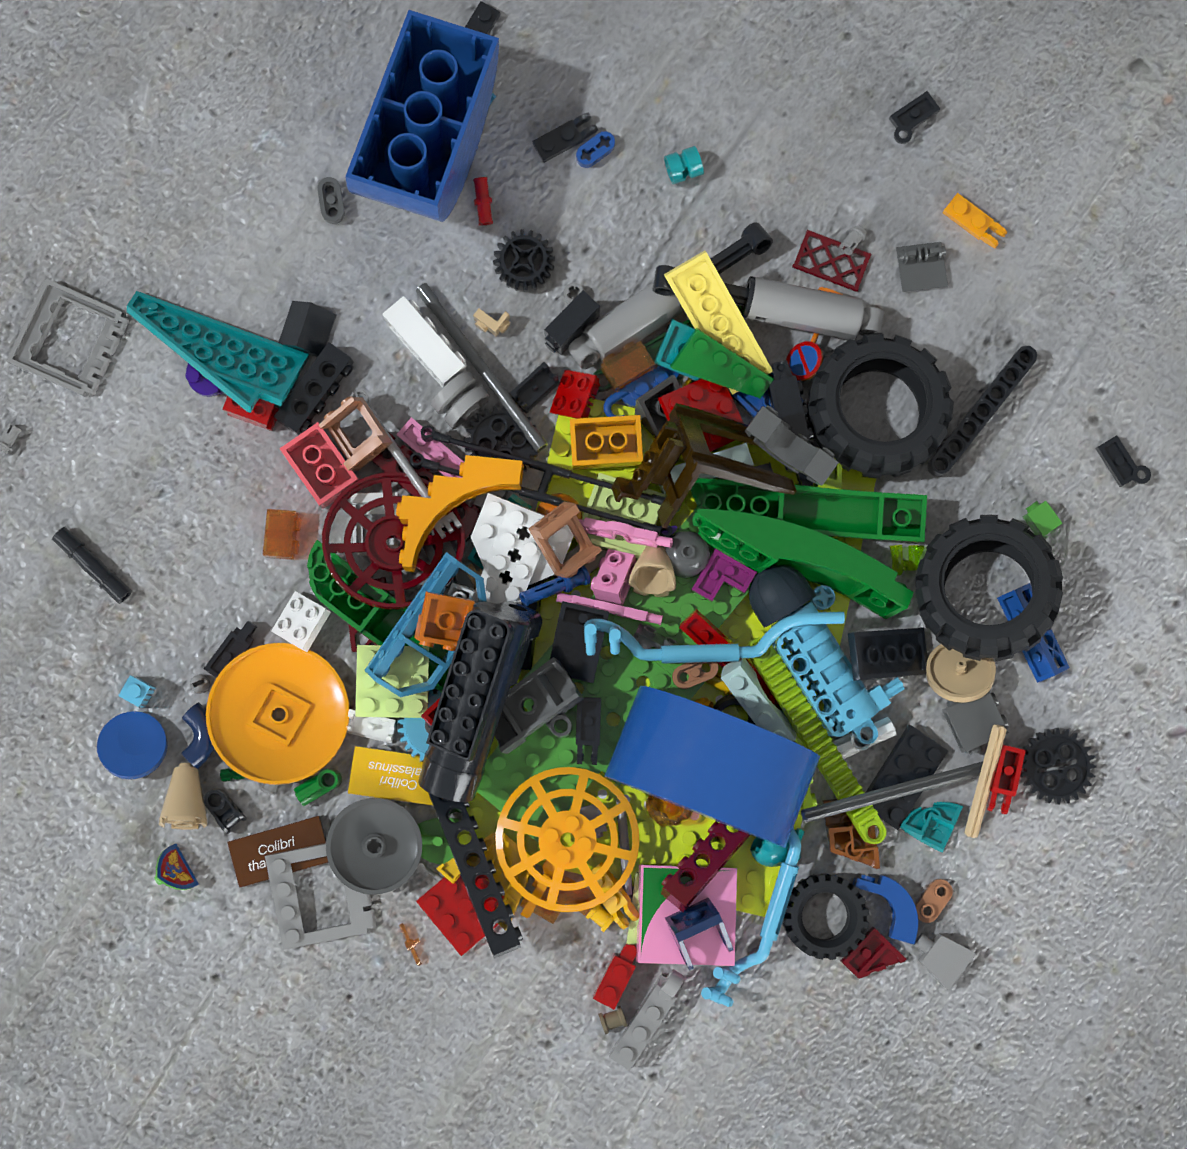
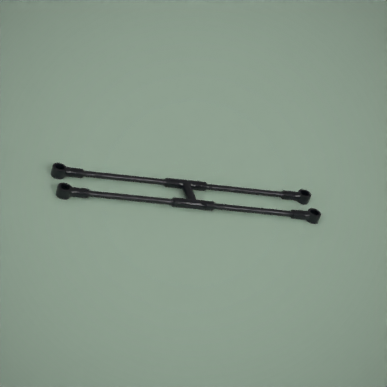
[410,425,682,538]

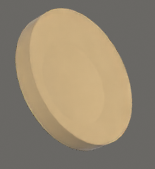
[926,644,996,703]

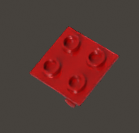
[549,370,601,419]

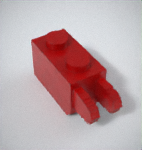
[987,745,1026,815]

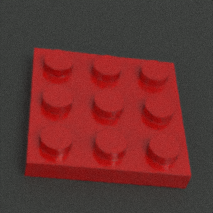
[658,379,744,452]
[416,865,505,956]

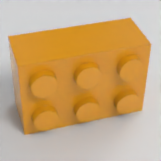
[570,415,643,470]

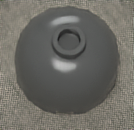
[665,530,710,578]

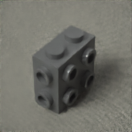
[942,691,1009,755]

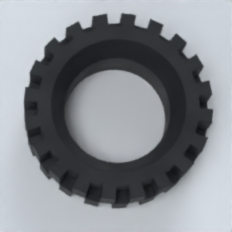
[783,873,869,960]

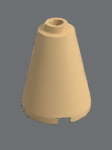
[159,763,207,830]

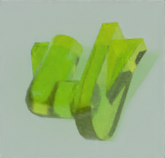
[889,545,924,576]

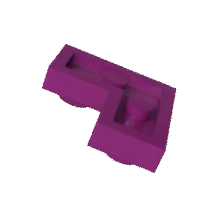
[692,549,757,602]

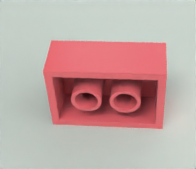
[279,422,359,509]

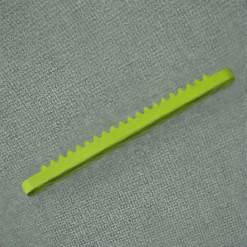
[748,637,886,844]

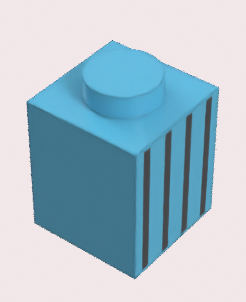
[118,675,156,708]

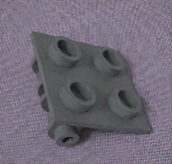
[896,242,948,292]

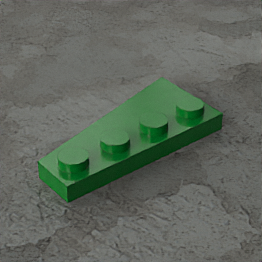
[670,327,774,399]

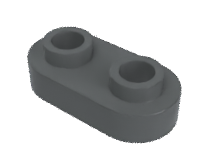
[317,177,345,224]

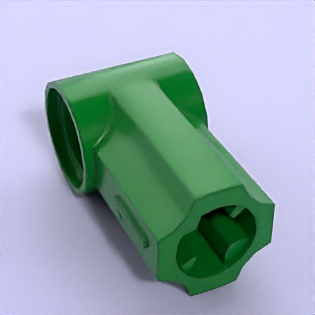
[294,769,342,807]

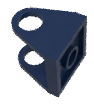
[665,898,733,971]

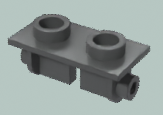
[633,623,679,664]

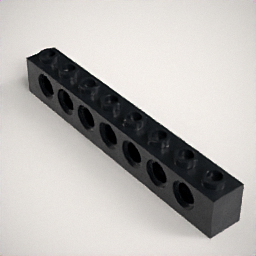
[428,792,523,959]

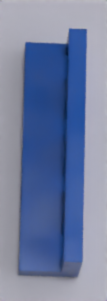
[997,583,1070,683]

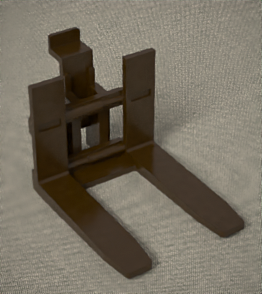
[611,403,797,528]

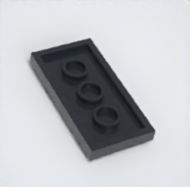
[848,627,928,681]
[865,725,948,830]

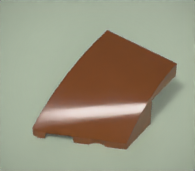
[822,799,880,869]

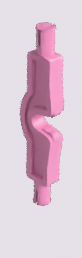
[579,518,673,548]
[556,592,663,625]

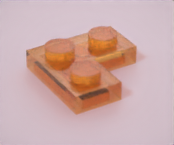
[533,874,596,924]

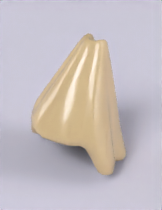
[629,545,676,597]

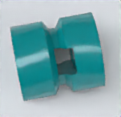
[664,146,704,185]

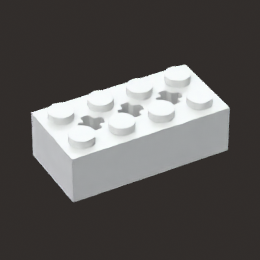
[382,296,467,388]

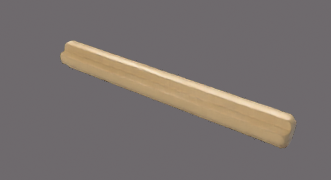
[965,725,1007,838]

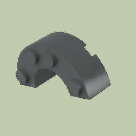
[745,405,839,486]

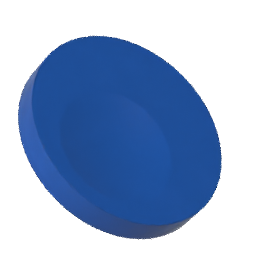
[97,711,168,780]

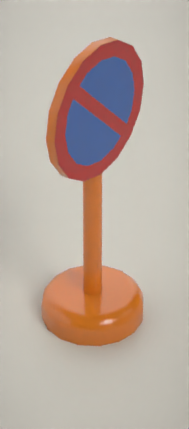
[786,287,843,381]

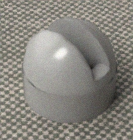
[190,675,210,694]

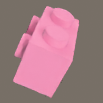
[591,549,637,606]

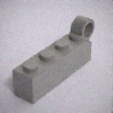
[609,969,686,1071]

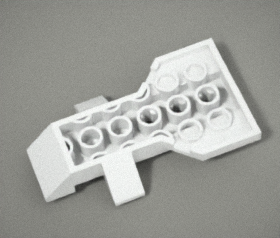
[447,493,574,640]

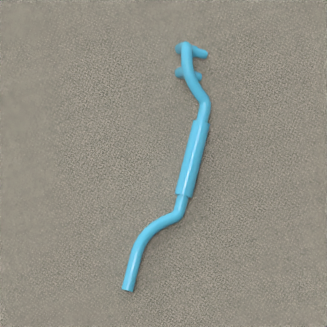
[584,612,845,663]
[701,828,801,1007]

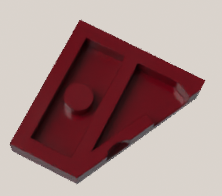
[840,926,907,979]

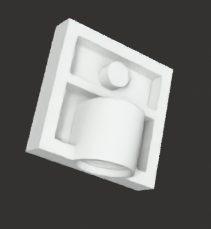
[271,591,331,652]

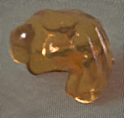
[646,795,693,827]

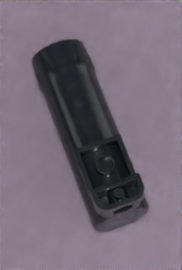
[418,601,542,802]

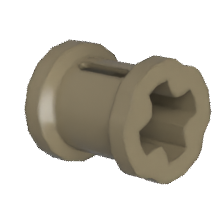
[598,1006,628,1035]

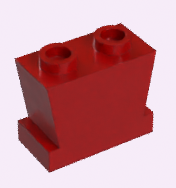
[223,396,279,431]

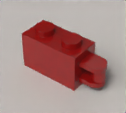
[593,944,637,1010]

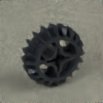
[493,229,555,292]

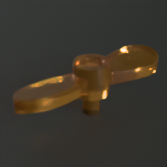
[399,923,422,966]

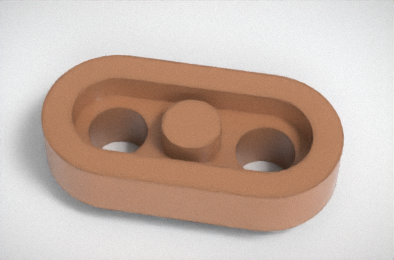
[672,662,718,689]
[915,879,953,923]

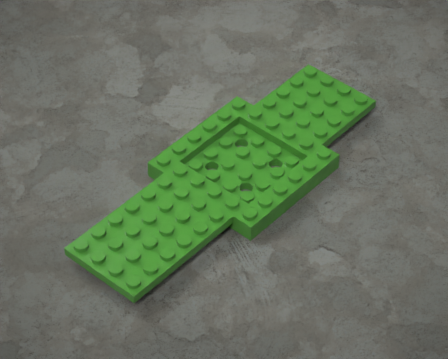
[477,506,758,843]

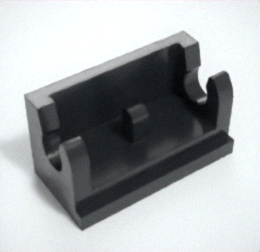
[510,362,560,414]

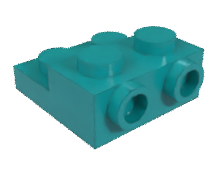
[654,319,698,381]

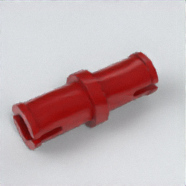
[473,177,493,226]

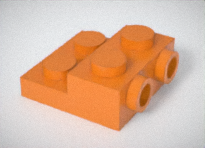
[414,591,475,651]

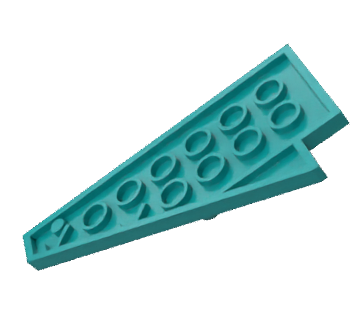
[127,291,309,413]

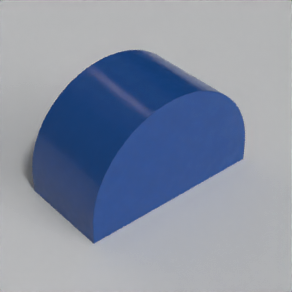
[345,10,499,222]
[605,686,820,848]

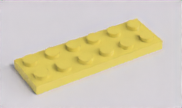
[664,251,773,395]

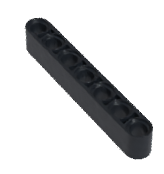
[927,346,1037,477]

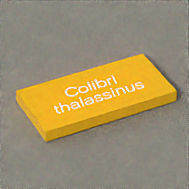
[348,746,443,805]

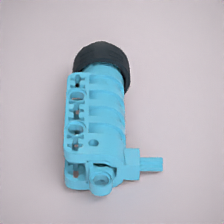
[749,565,905,744]

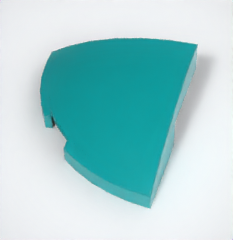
[900,802,963,853]

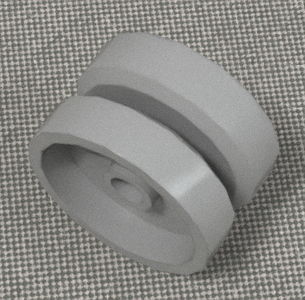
[431,371,490,429]

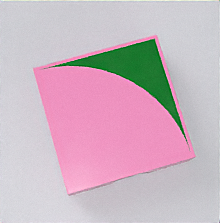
[636,865,737,966]

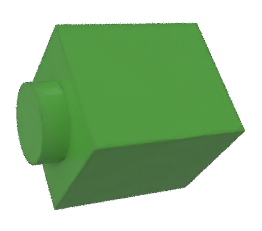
[1022,501,1062,537]

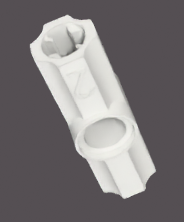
[832,716,897,759]

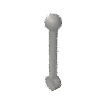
[417,862,443,881]

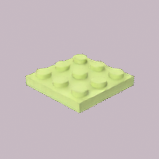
[582,473,666,560]
[355,645,429,718]

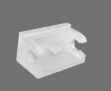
[347,709,398,744]

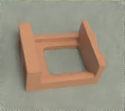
[319,396,393,471]
[528,501,602,578]

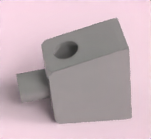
[914,933,976,990]

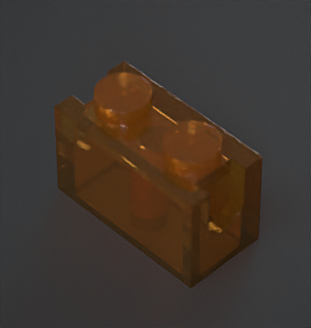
[601,341,655,392]
[263,509,302,560]

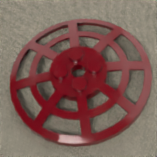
[322,472,465,609]

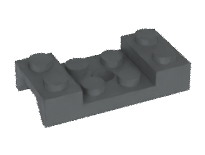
[495,657,584,754]

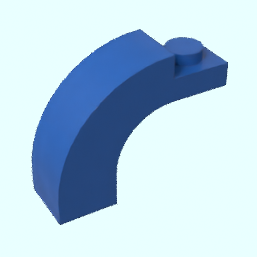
[852,875,918,944]

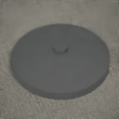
[326,798,422,895]

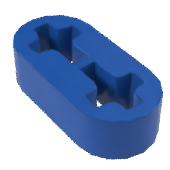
[576,131,615,168]

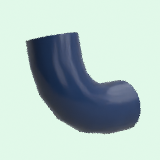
[182,702,215,769]

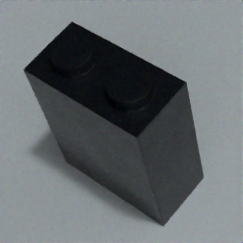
[544,290,600,355]

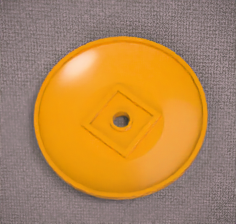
[206,643,349,785]

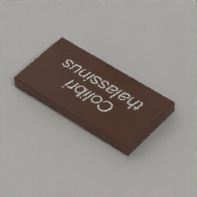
[227,816,328,888]

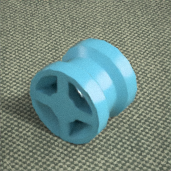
[810,585,835,610]

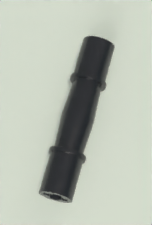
[52,527,132,604]

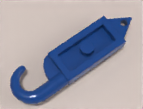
[604,365,679,417]

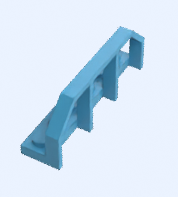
[365,552,487,697]

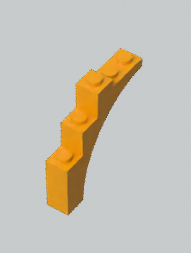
[396,455,524,572]

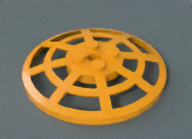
[496,767,639,912]

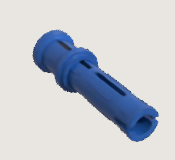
[519,565,590,606]

